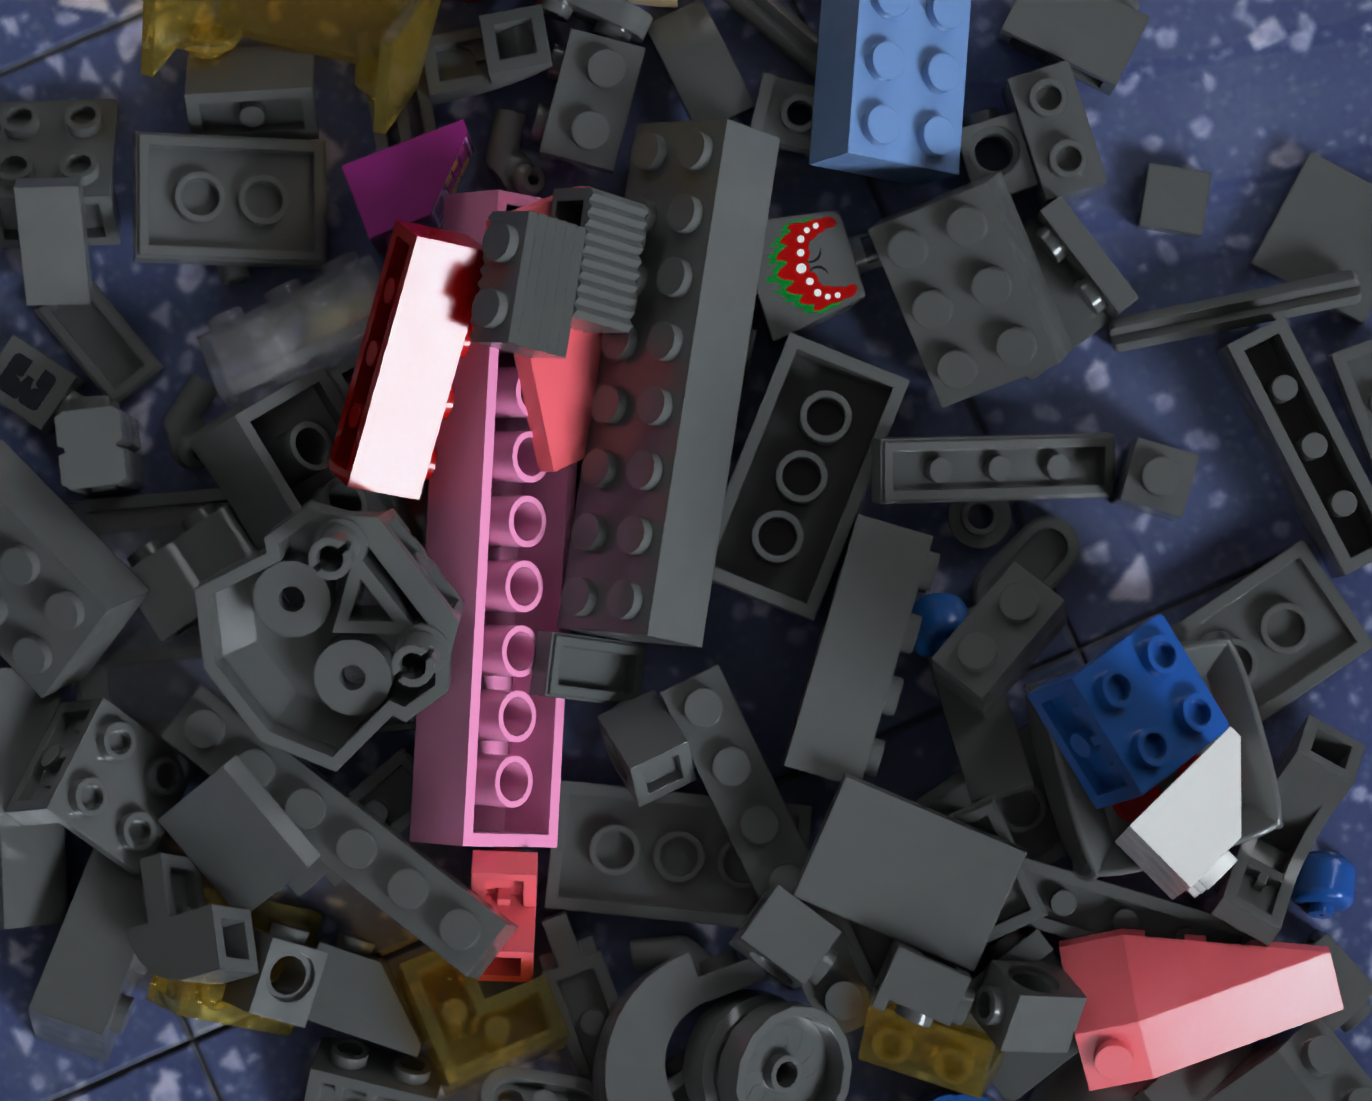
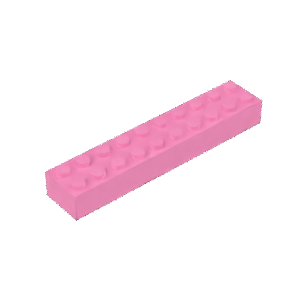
[409,190,577,848]

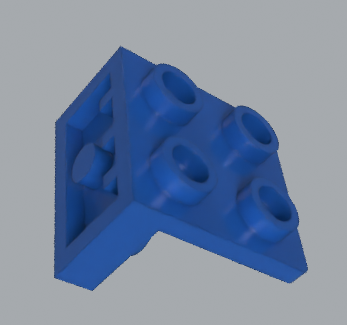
[1027,614,1229,810]

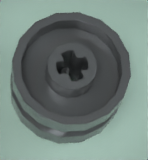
[683,990,852,1101]

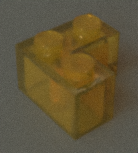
[397,951,570,1096]

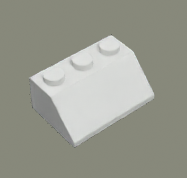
[1115,726,1241,900]

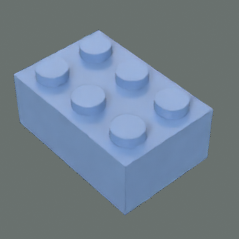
[809,0,971,186]

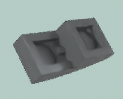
[647,0,755,121]
[420,4,553,105]

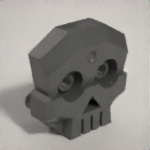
[194,499,465,772]

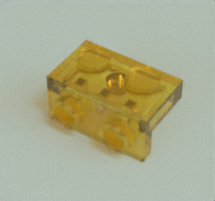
[858,1002,1005,1099]

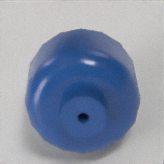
[911,592,969,659]
[1291,851,1356,919]

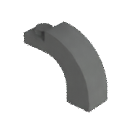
[1211,714,1366,946]
[593,950,767,1101]

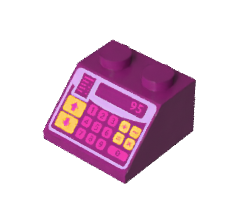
[341,119,475,255]

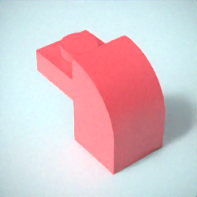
[469,847,538,983]

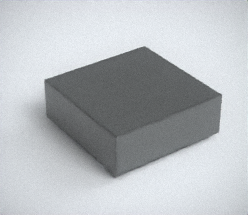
[1137,163,1212,238]

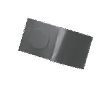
[127,853,259,984]

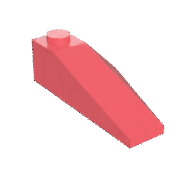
[1059,928,1344,1091]

